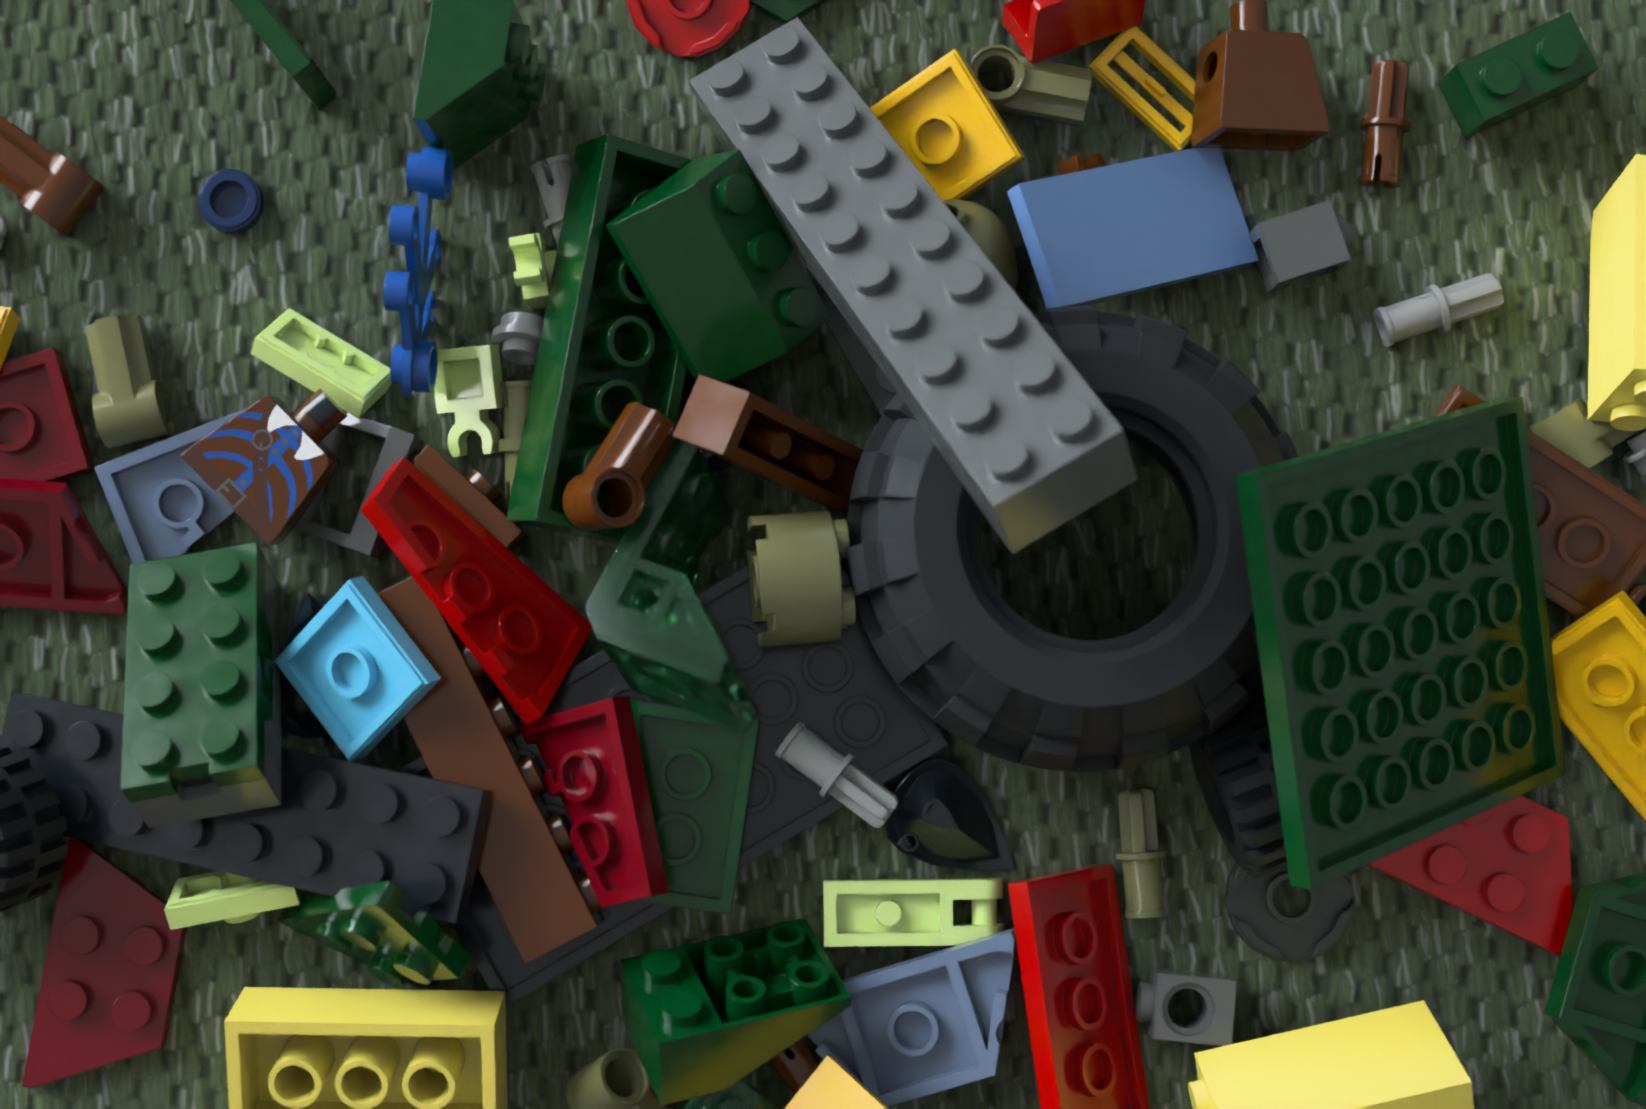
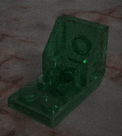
[585,438,756,734]

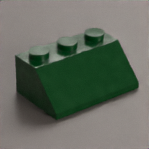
[412,0,545,169]
[606,149,831,383]

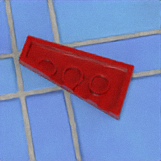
[361,457,593,725]

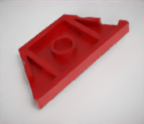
[1366,795,1573,957]

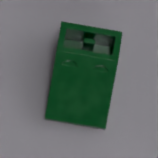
[621,919,852,1106]

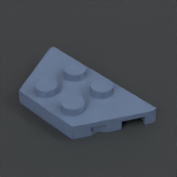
[807,928,1016,1107]

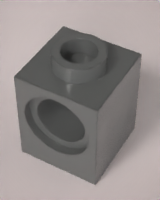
[1250,200,1353,294]
[1135,968,1237,1046]

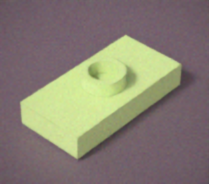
[250,308,392,419]
[164,871,304,930]

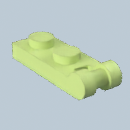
[823,878,1004,947]

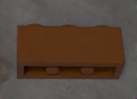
[673,374,864,515]

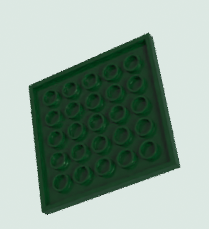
[1235,397,1566,890]

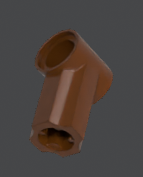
[0,116,105,237]
[562,402,677,531]

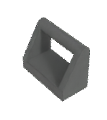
[293,412,424,560]

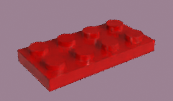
[1008,864,1150,1109]

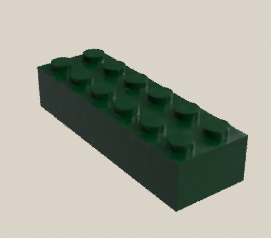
[506,134,692,546]

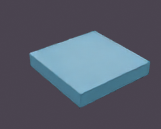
[274,576,442,762]

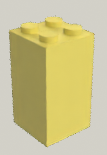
[1588,154,1646,431]
[1188,1000,1474,1109]

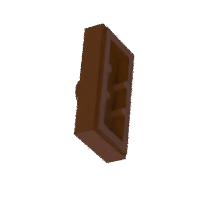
[413,444,529,552]

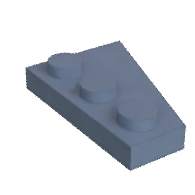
[94,407,249,564]

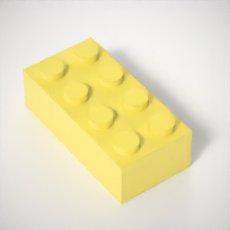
[224,987,508,1109]

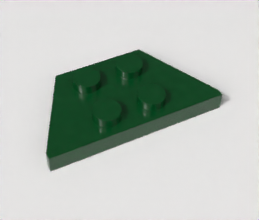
[1544,872,1646,1107]
[277,881,470,987]

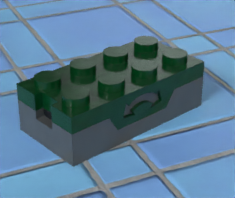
[121,542,281,828]

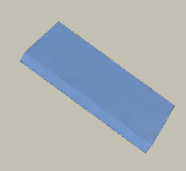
[1007,148,1259,308]

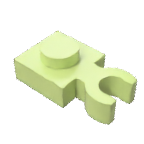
[508,233,557,310]
[434,344,503,457]

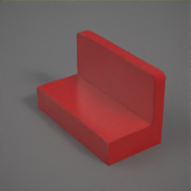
[1002,0,1145,64]

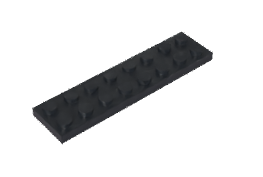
[0,692,493,924]

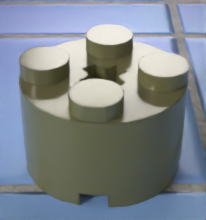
[747,510,856,647]

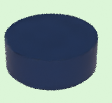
[198,169,264,234]

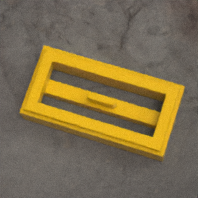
[1088,26,1195,152]

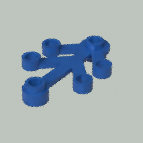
[383,147,453,398]

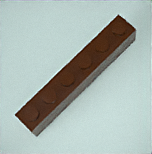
[377,576,606,964]

